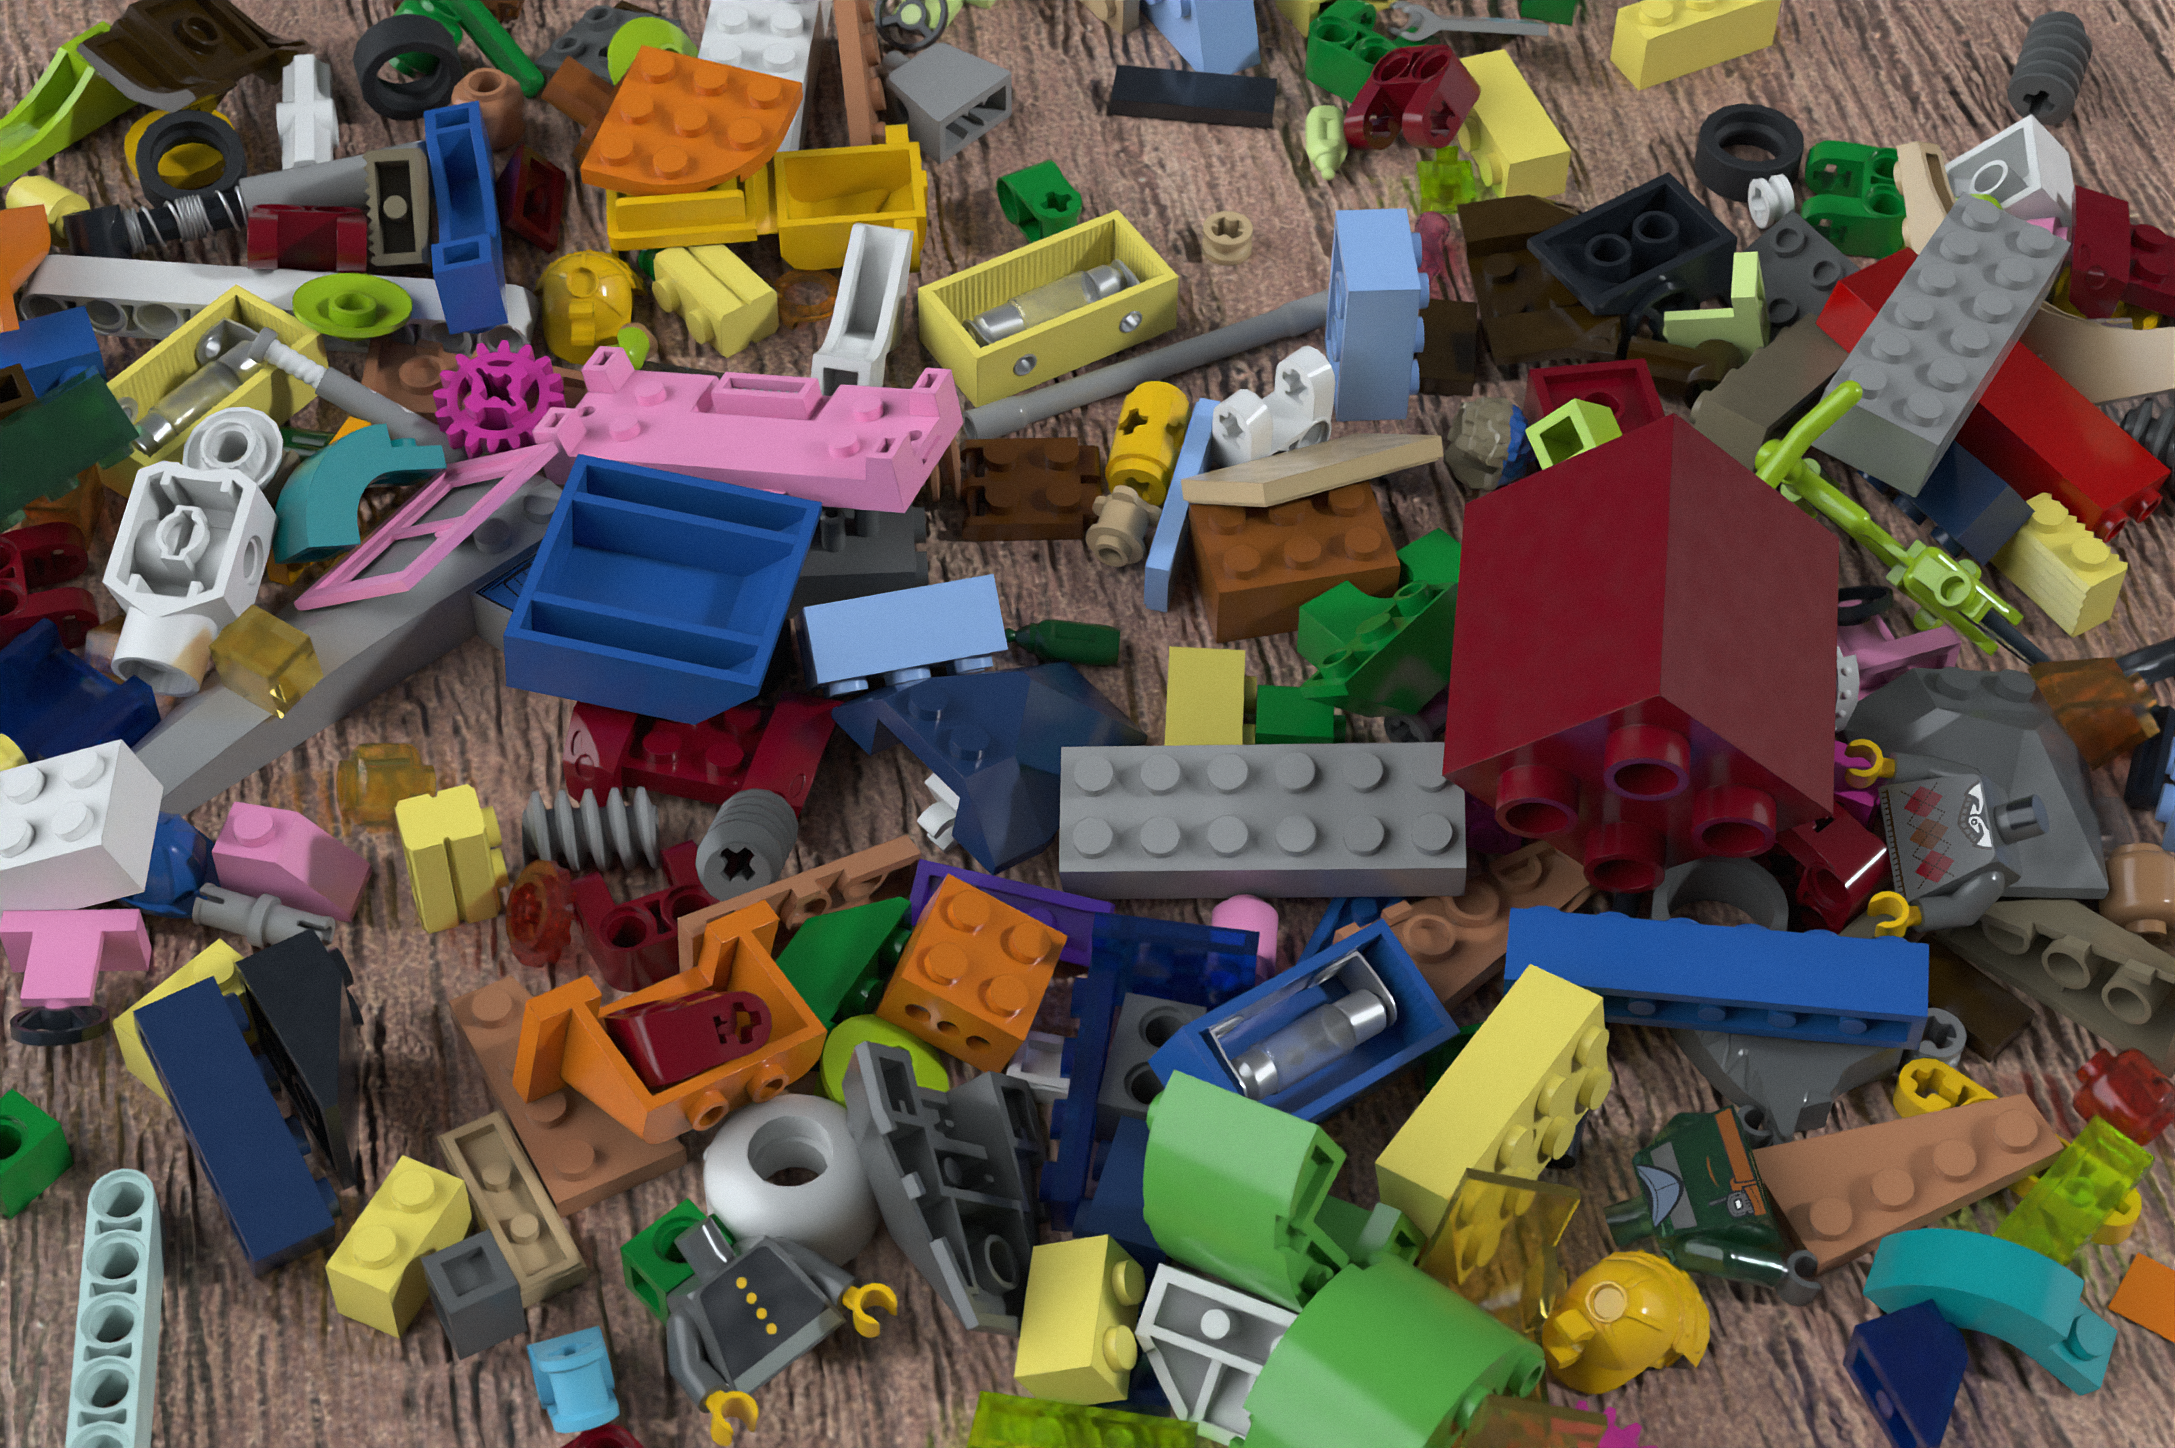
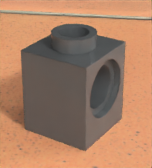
[421,1229,527,1360]

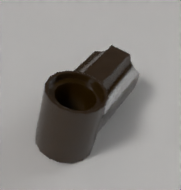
[1626,336,1744,410]

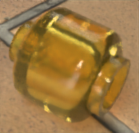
[336,743,436,828]

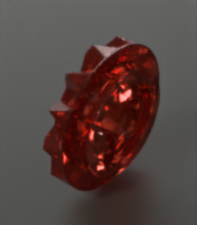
[505,860,577,968]

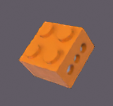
[875,873,1068,1073]

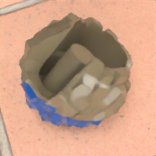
[1443,397,1537,492]

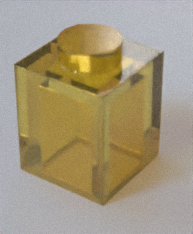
[208,604,324,719]

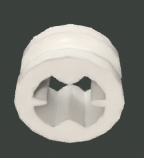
[1748,174,1795,228]

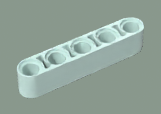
[65,1169,167,1448]

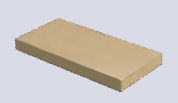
[1181,433,1443,507]

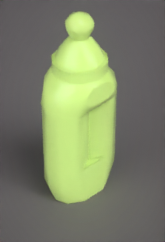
[1305,105,1348,181]

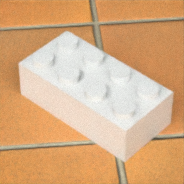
[0,739,164,923]

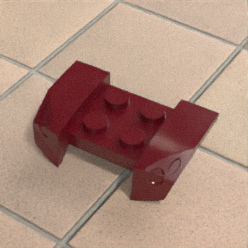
[2068,185,2175,326]
[562,691,845,819]

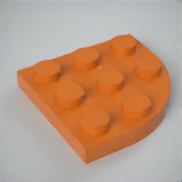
[580,45,803,197]

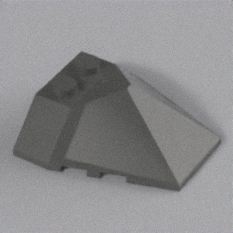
[1835,667,2109,899]
[841,1041,1051,1337]

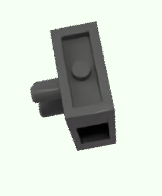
[786,503,928,619]

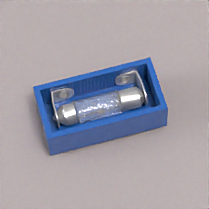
[1147,918,1461,1125]

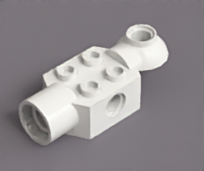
[102,407,283,697]

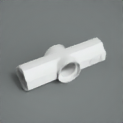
[276,54,339,170]

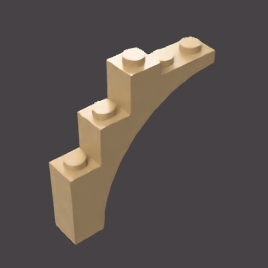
[1893,141,2175,406]

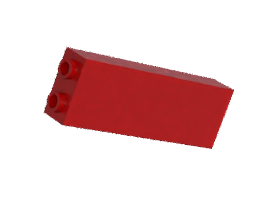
[1815,246,2171,544]

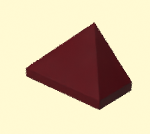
[496,143,566,254]

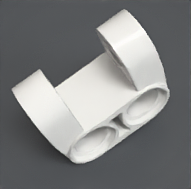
[1211,346,1336,468]

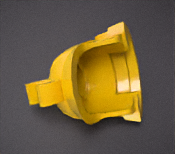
[533,249,648,365]
[1540,1249,1710,1394]

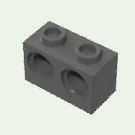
[1095,992,1207,1143]

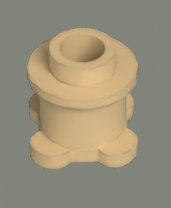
[1086,485,1162,567]

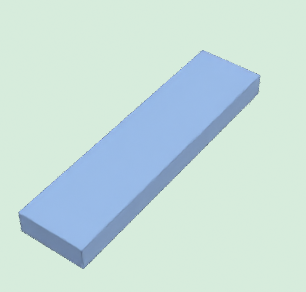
[1144,398,1220,613]

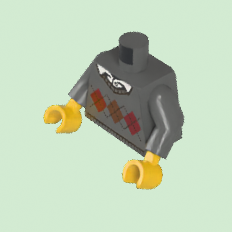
[1844,739,2050,938]

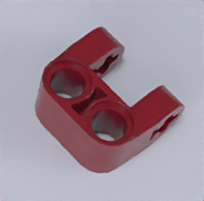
[1343,44,1481,151]
[247,204,367,273]
[0,521,100,661]
[1754,800,1893,935]
[565,839,720,992]
[603,990,772,1087]

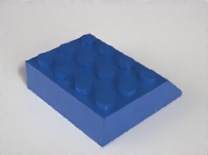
[503,454,822,725]

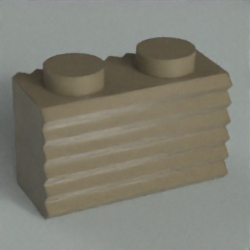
[362,148,433,274]

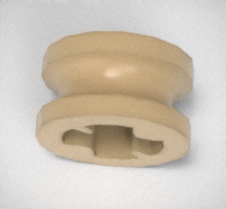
[1202,211,1253,266]

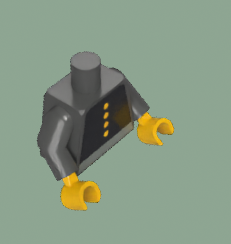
[666,1217,897,1446]

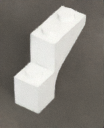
[811,223,914,396]

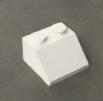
[1945,114,2074,230]

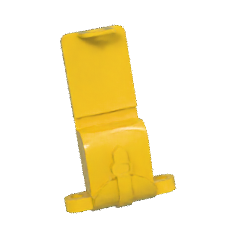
[606,124,928,273]

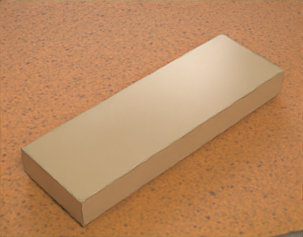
[436,1109,589,1309]

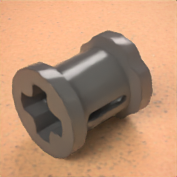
[1384,683,1450,743]

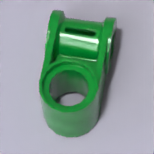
[996,159,1082,244]

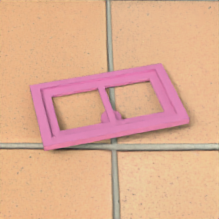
[294,441,559,611]

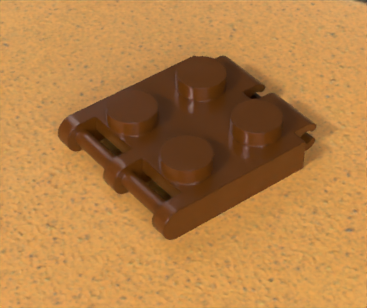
[959,437,1102,542]

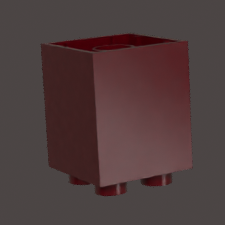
[1442,413,1839,894]

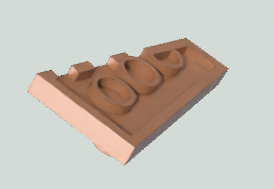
[361,333,588,425]
[677,834,922,973]
[1333,839,1600,1013]
[448,975,688,1218]

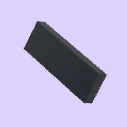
[1110,65,1278,128]

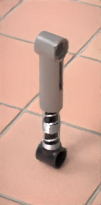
[62,140,435,260]

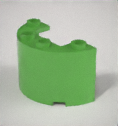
[1143,1070,1428,1314]
[1228,1250,1546,1448]

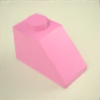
[211,801,372,923]

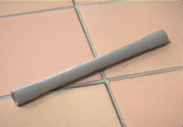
[962,289,1329,439]

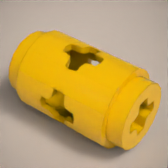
[1105,381,1192,506]

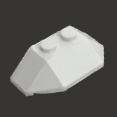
[1135,1263,1299,1447]

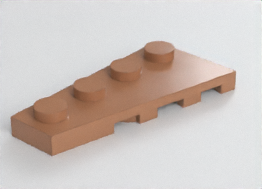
[833,0,886,147]
[1750,1092,2065,1278]

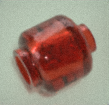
[2072,1048,2175,1152]

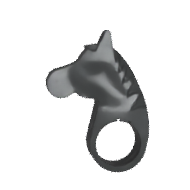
[1649,854,1904,1146]

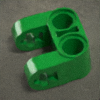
[1304,0,1441,103]
[1800,140,1907,259]

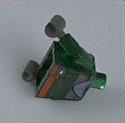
[1603,1104,1822,1307]

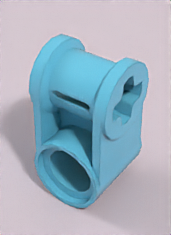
[527,1326,620,1433]

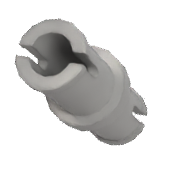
[192,882,335,951]

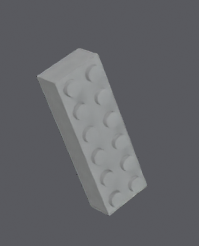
[1811,192,2071,498]
[1059,742,1466,899]

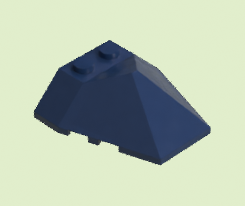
[831,661,1148,876]

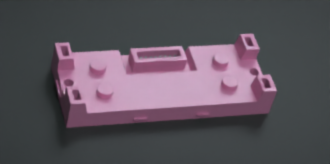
[532,346,964,513]

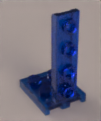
[1039,911,1260,1232]

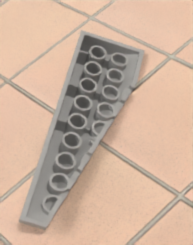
[131,474,562,817]

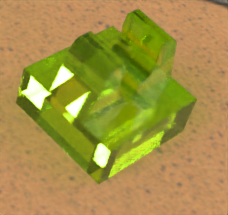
[1414,146,1477,215]

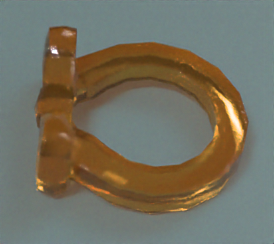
[762,269,840,330]

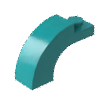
[273,423,447,565]
[1862,1228,2118,1396]

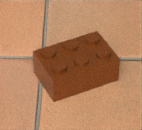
[1187,479,1401,644]

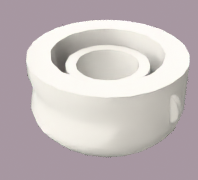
[703,1094,881,1266]

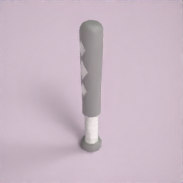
[248,327,468,465]

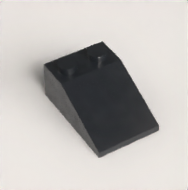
[1527,172,1738,315]
[235,927,364,1190]

